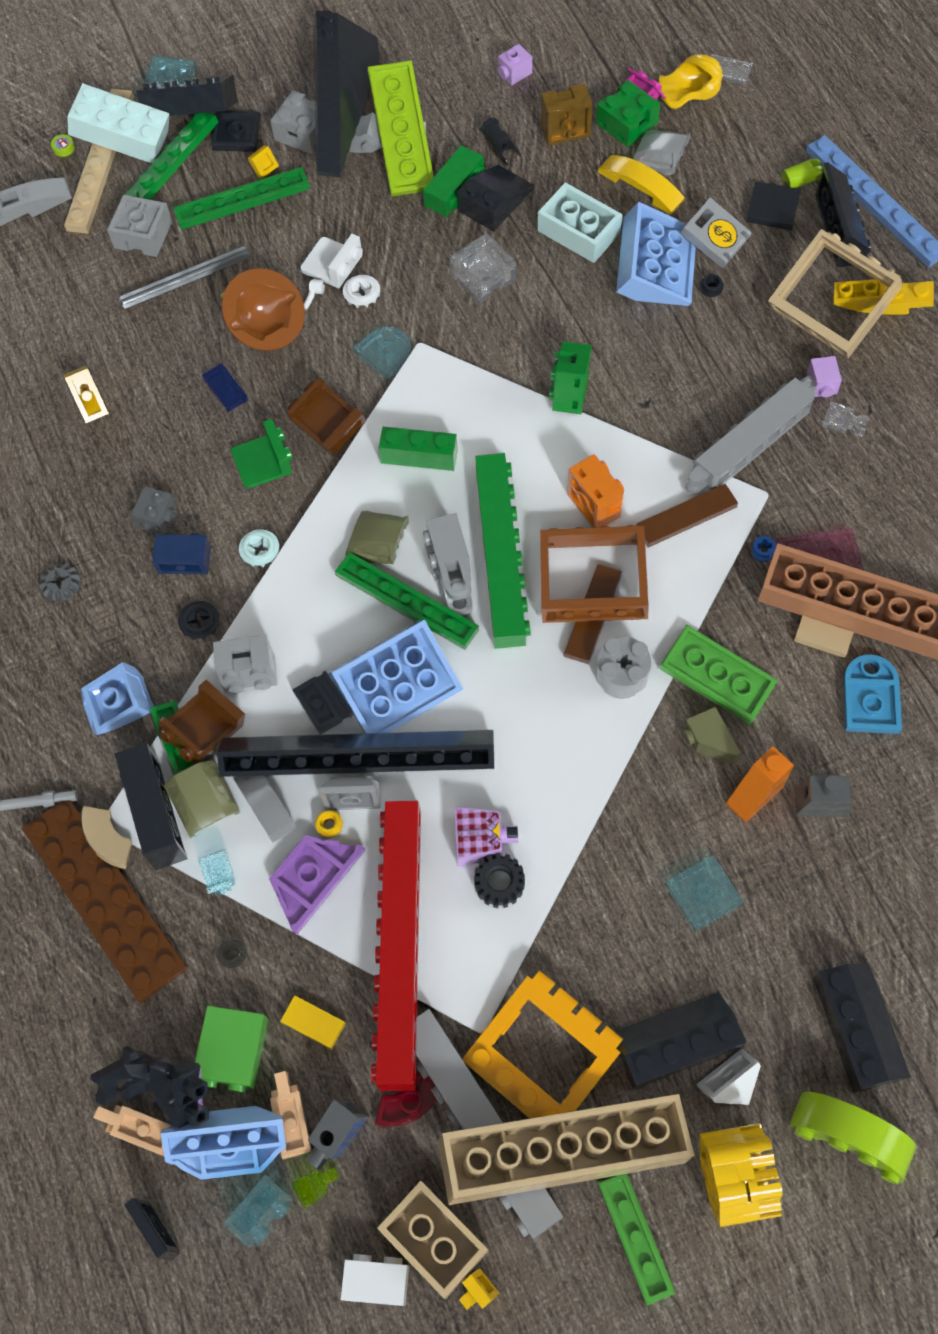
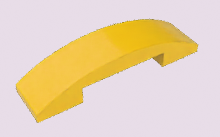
[598,155,685,215]

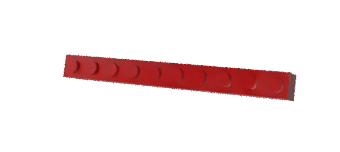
[371,800,421,1091]

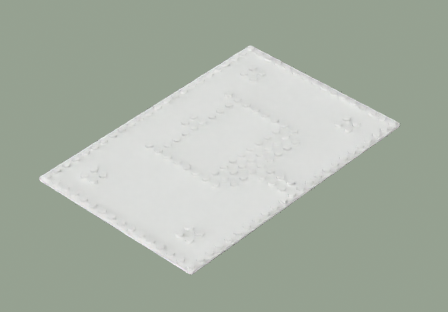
[109,343,768,1034]

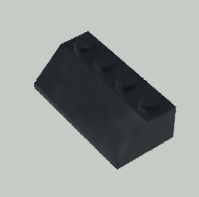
[815,162,871,268]
[813,963,911,1094]
[614,992,746,1090]

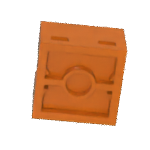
[567,454,624,528]

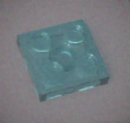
[142,56,196,87]

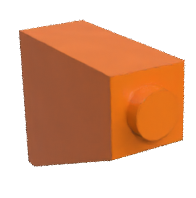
[726,746,794,823]

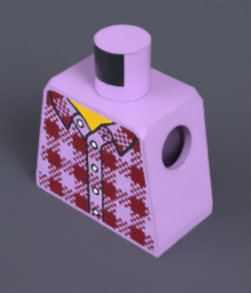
[455,807,518,867]

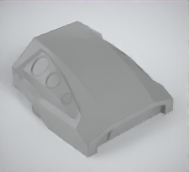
[633,130,690,175]

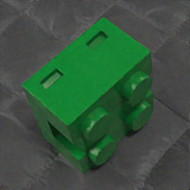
[596,80,660,147]
[549,341,592,415]

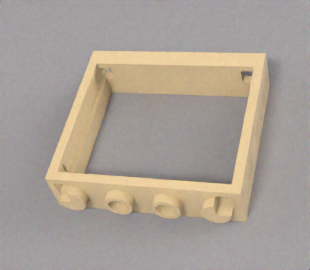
[768,229,902,358]

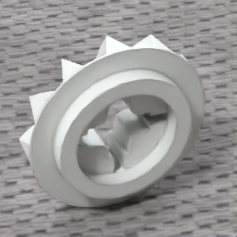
[343,275,380,309]

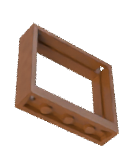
[540,525,649,623]

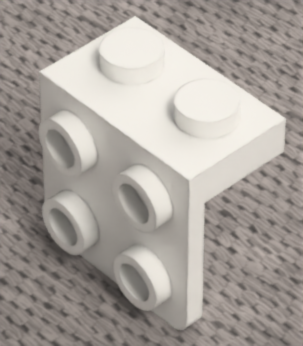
[301,234,363,288]

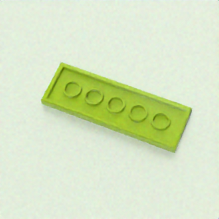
[368,60,434,197]

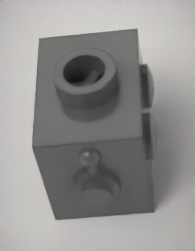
[130,486,177,535]

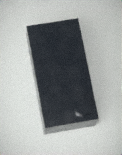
[115,743,188,870]

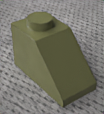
[682,707,741,765]

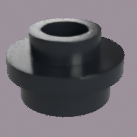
[700,274,724,297]

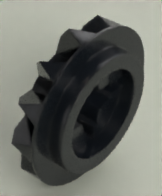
[178,601,220,641]

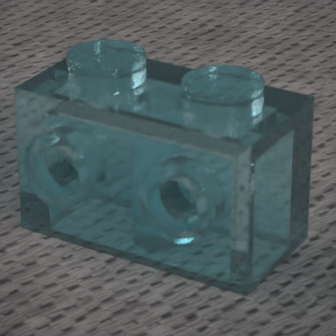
[223,1175,293,1248]

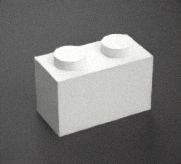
[341,1254,409,1306]

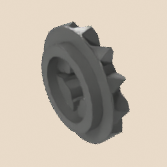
[39,563,81,602]

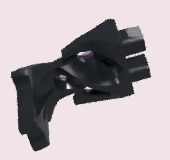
[90,1046,209,1129]

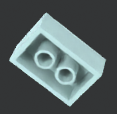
[538,182,622,263]

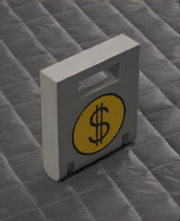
[681,197,751,268]

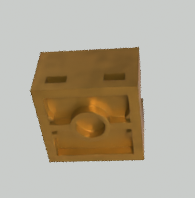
[541,83,592,146]

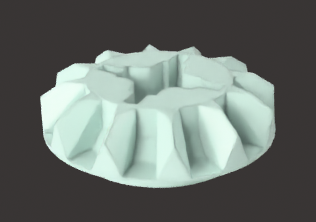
[239,529,280,568]

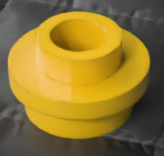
[315,810,343,838]

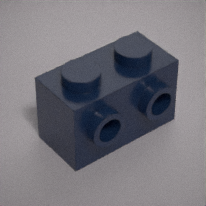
[152,533,211,574]

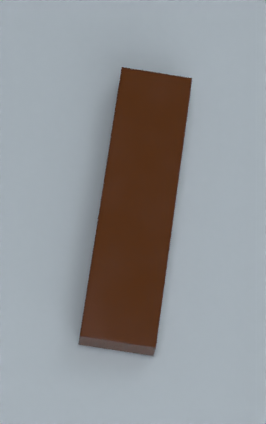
[636,483,738,548]
[564,564,622,664]

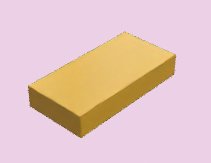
[280,995,346,1050]

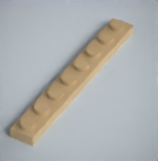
[64,89,134,234]

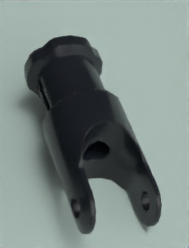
[480,118,521,166]

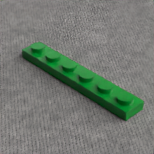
[119,113,218,203]
[173,167,310,230]
[335,552,479,650]

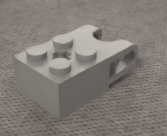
[423,513,473,617]

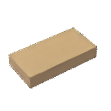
[794,615,854,658]

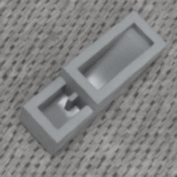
[233,776,296,843]

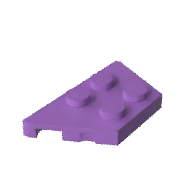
[269,835,365,935]

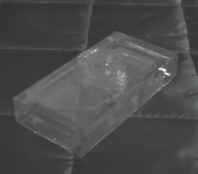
[710,54,753,85]

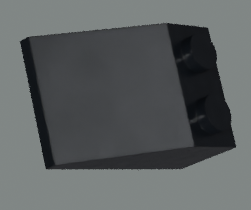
[457,165,534,232]

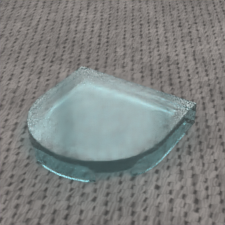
[354,327,411,380]

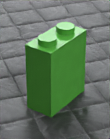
[195,1006,269,1093]

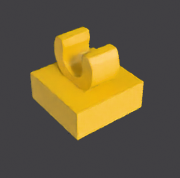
[248,145,279,179]
[459,1268,500,1310]

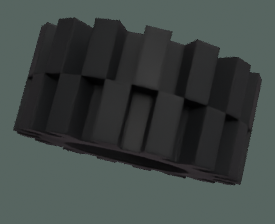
[474,853,525,908]

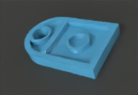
[843,654,902,734]

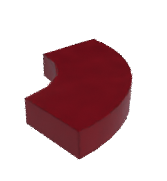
[375,1072,437,1128]

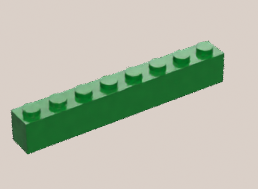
[475,453,531,649]

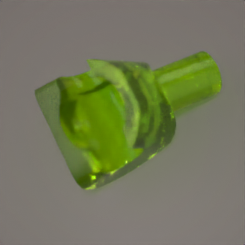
[291,1167,339,1208]

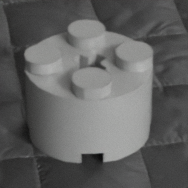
[596,637,651,699]

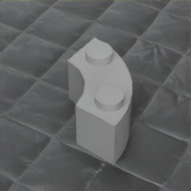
[349,112,382,153]

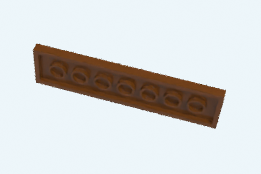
[21,800,188,1004]

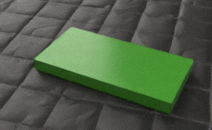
[659,624,778,725]

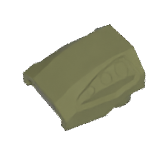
[345,511,409,565]
[164,760,240,838]

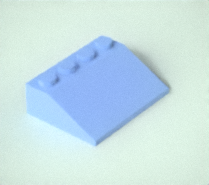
[616,202,696,306]
[328,620,463,733]

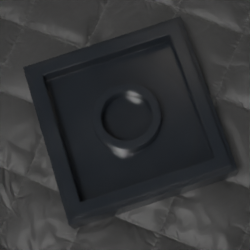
[211,111,261,152]
[746,181,801,230]
[124,1198,180,1261]

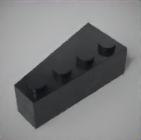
[136,75,238,116]

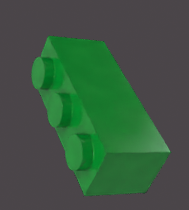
[423,145,485,217]
[378,426,458,471]

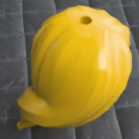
[658,54,723,109]

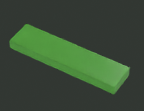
[597,1174,676,1306]

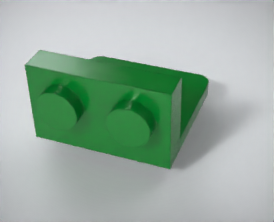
[231,419,293,489]

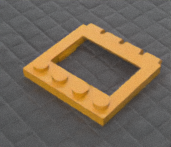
[462,971,623,1119]

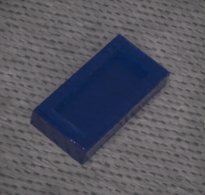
[202,363,248,412]

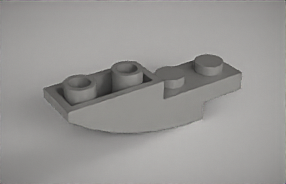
[0,178,72,226]

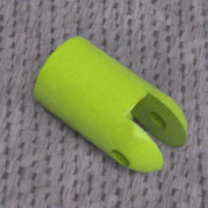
[781,158,822,188]

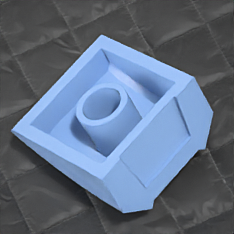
[81,662,154,735]

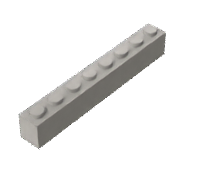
[416,1009,563,1240]

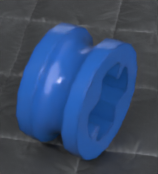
[751,536,776,562]

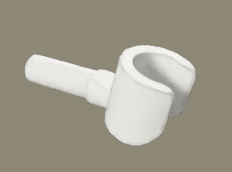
[304,279,325,310]

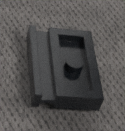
[292,670,353,735]

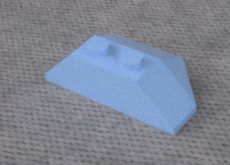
[161,1106,286,1180]

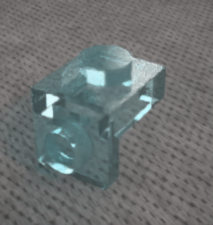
[198,849,236,896]

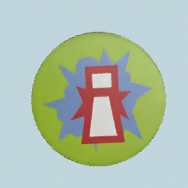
[51,134,75,157]

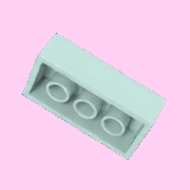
[68,83,169,163]

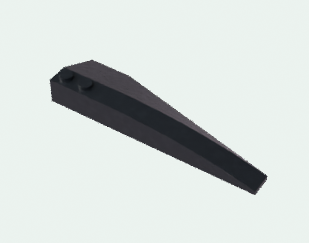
[313,10,379,178]

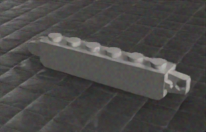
[685,375,817,494]

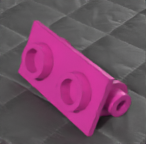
[624,68,666,100]

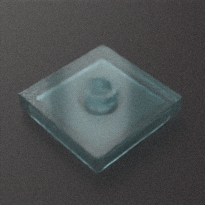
[665,855,744,932]

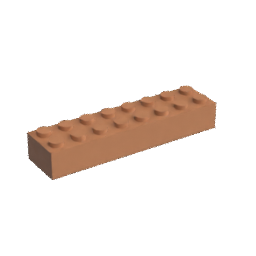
[758,543,938,660]

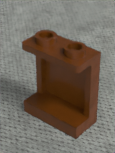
[287,377,366,457]
[158,680,245,764]

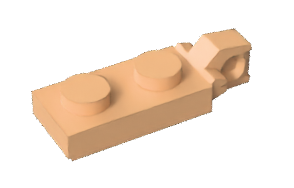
[270,1071,312,1160]
[93,1105,171,1156]

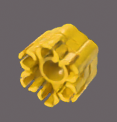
[699,1123,782,1227]

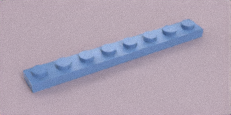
[806,135,938,268]

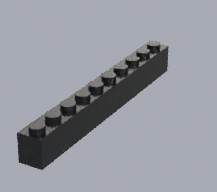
[217,730,494,777]

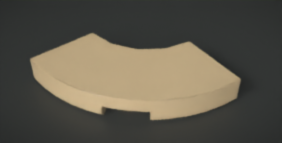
[82,806,132,869]

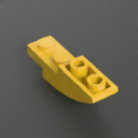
[834,279,934,315]

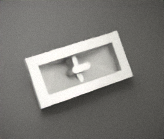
[697,1049,761,1105]

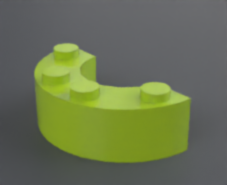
[788,1092,917,1185]

